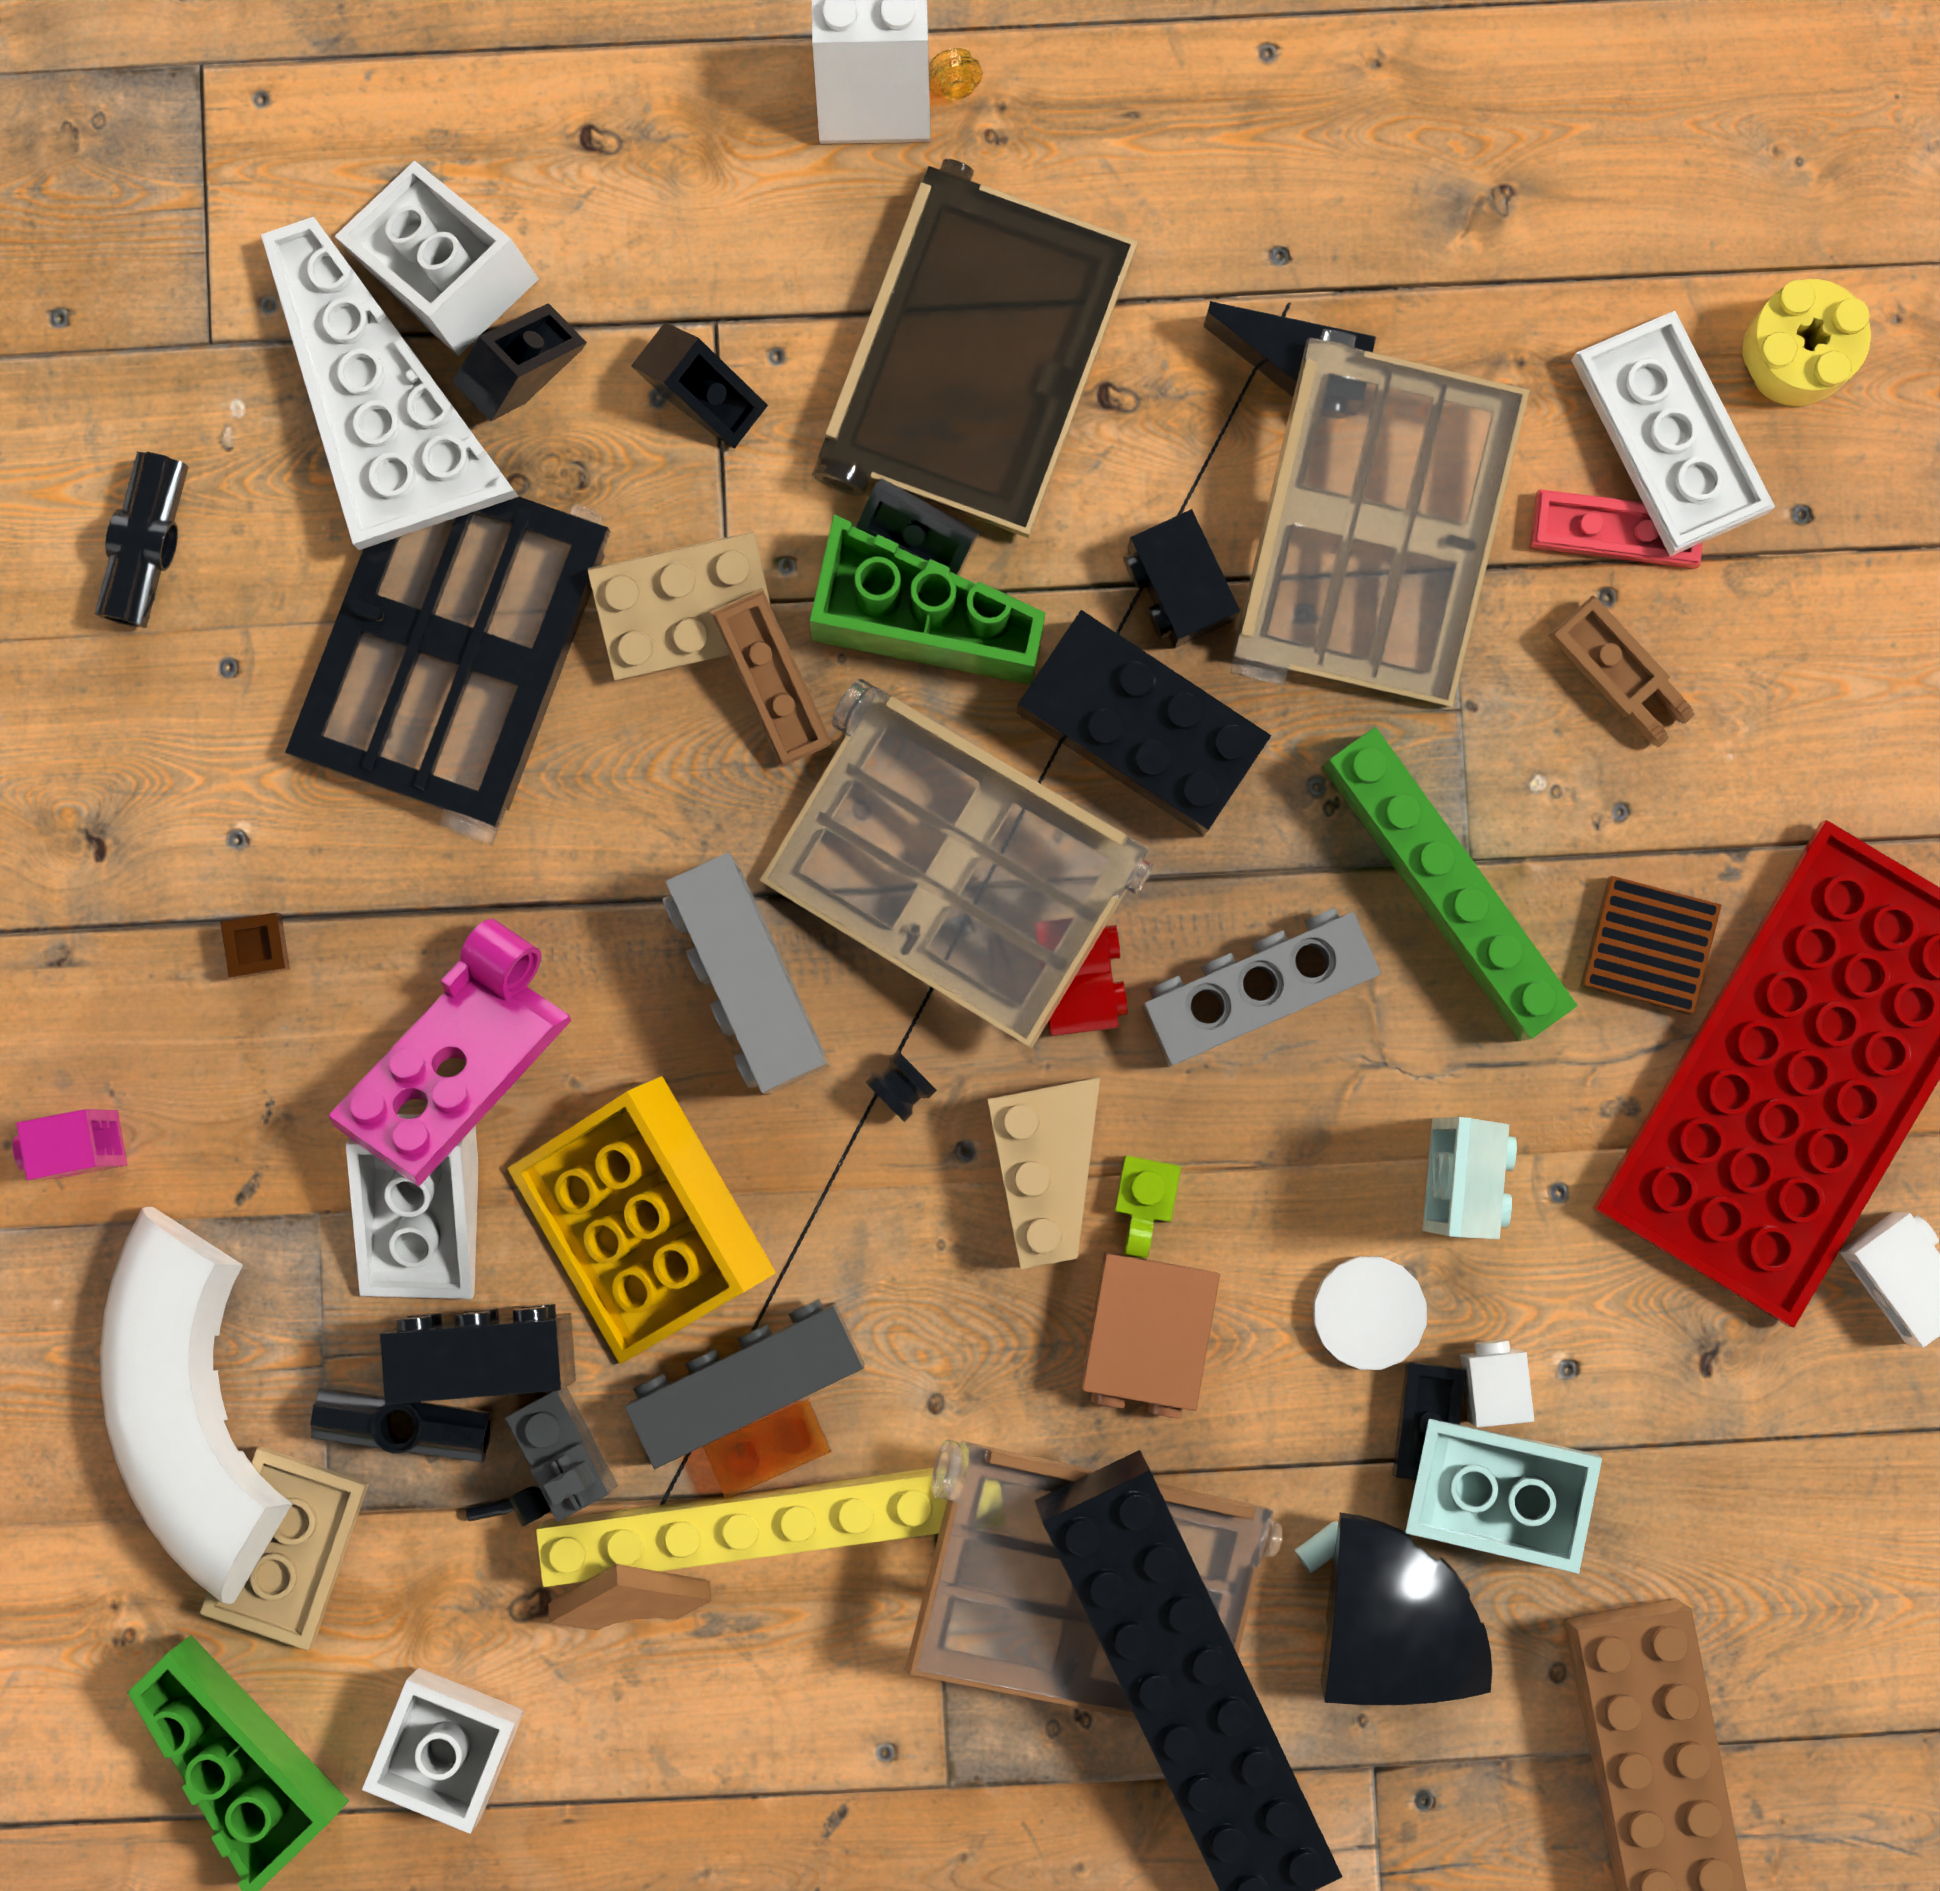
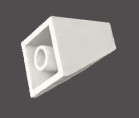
[812,0,930,144]

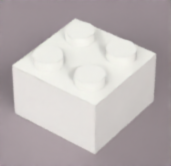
[362,1668,525,1834]

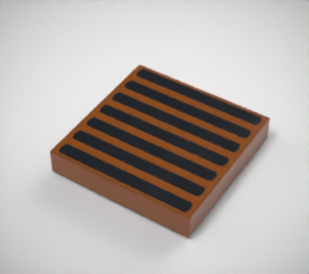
[1580,876,1722,1015]

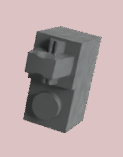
[505,1387,618,1522]

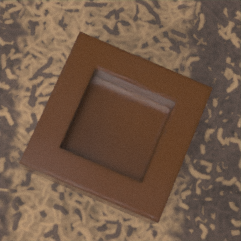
[220,912,290,979]

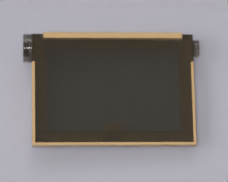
[812,159,1138,538]

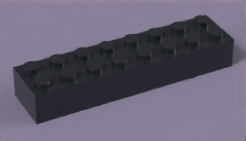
[1034,1450,1343,1891]

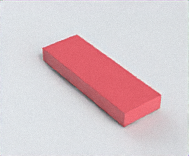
[1529,489,1703,569]

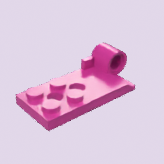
[328,919,571,1187]

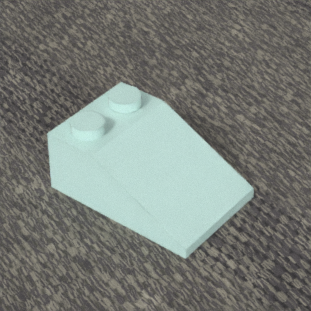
[1422,1117,1517,1239]
[1405,1419,1602,1574]

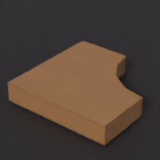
[548,1564,711,1630]

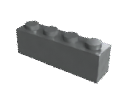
[625,1299,865,1470]

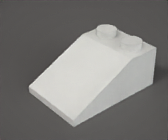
[335,160,539,356]
[346,1114,479,1299]

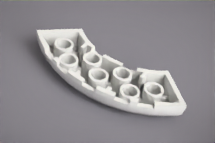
[100,1206,293,1604]

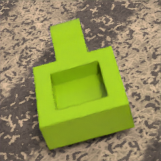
[1114,1155,1182,1259]

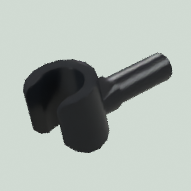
[466,1486,551,1526]

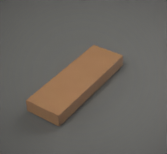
[710,588,833,768]

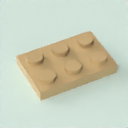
[588,531,771,681]
[200,1447,369,1651]

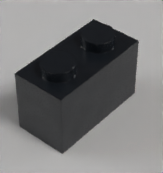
[1123,509,1240,648]

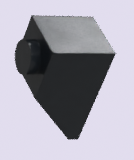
[452,303,587,421]
[631,322,768,449]

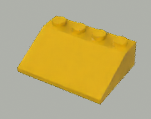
[507,1076,776,1365]

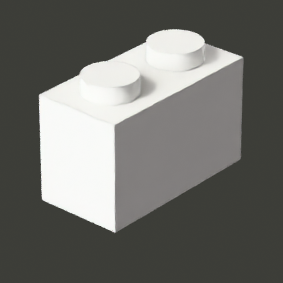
[1839,1212,1940,1348]

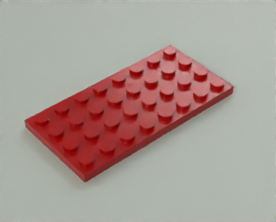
[1592,820,1940,1328]

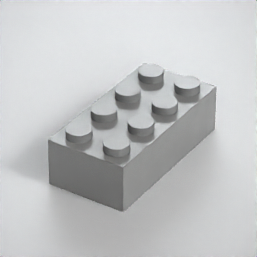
[662,852,831,1094]

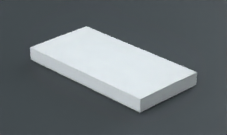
[1571,311,1775,556]

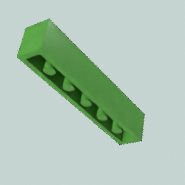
[1321,726,1578,1041]

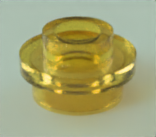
[929,48,983,100]

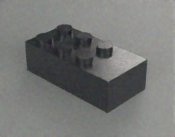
[1017,610,1272,837]

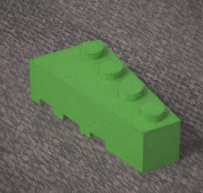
[810,514,1046,685]
[127,1635,349,1891]

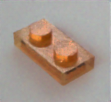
[703,1398,832,1499]

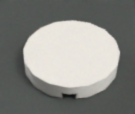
[1313,1256,1427,1370]

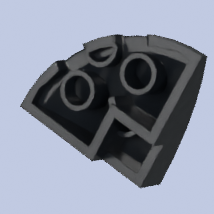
[1321,1512,1492,1705]

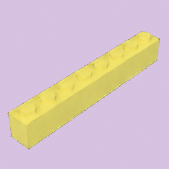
[536,1465,1005,1587]

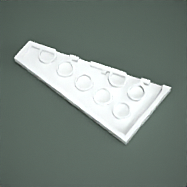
[261,217,519,550]

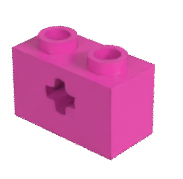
[13,1109,128,1180]

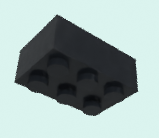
[380,1304,576,1405]

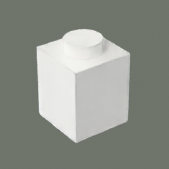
[1460,1340,1535,1428]

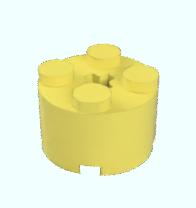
[1742,279,1871,407]

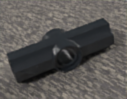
[95,451,188,628]
[310,1388,492,1462]

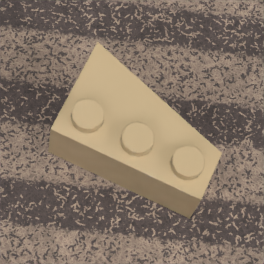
[987,1077,1101,1270]

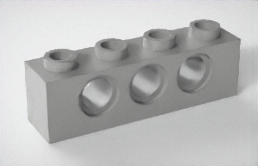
[1141,908,1381,1067]

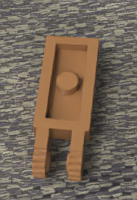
[1548,595,1695,747]

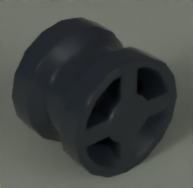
[866,1051,937,1122]

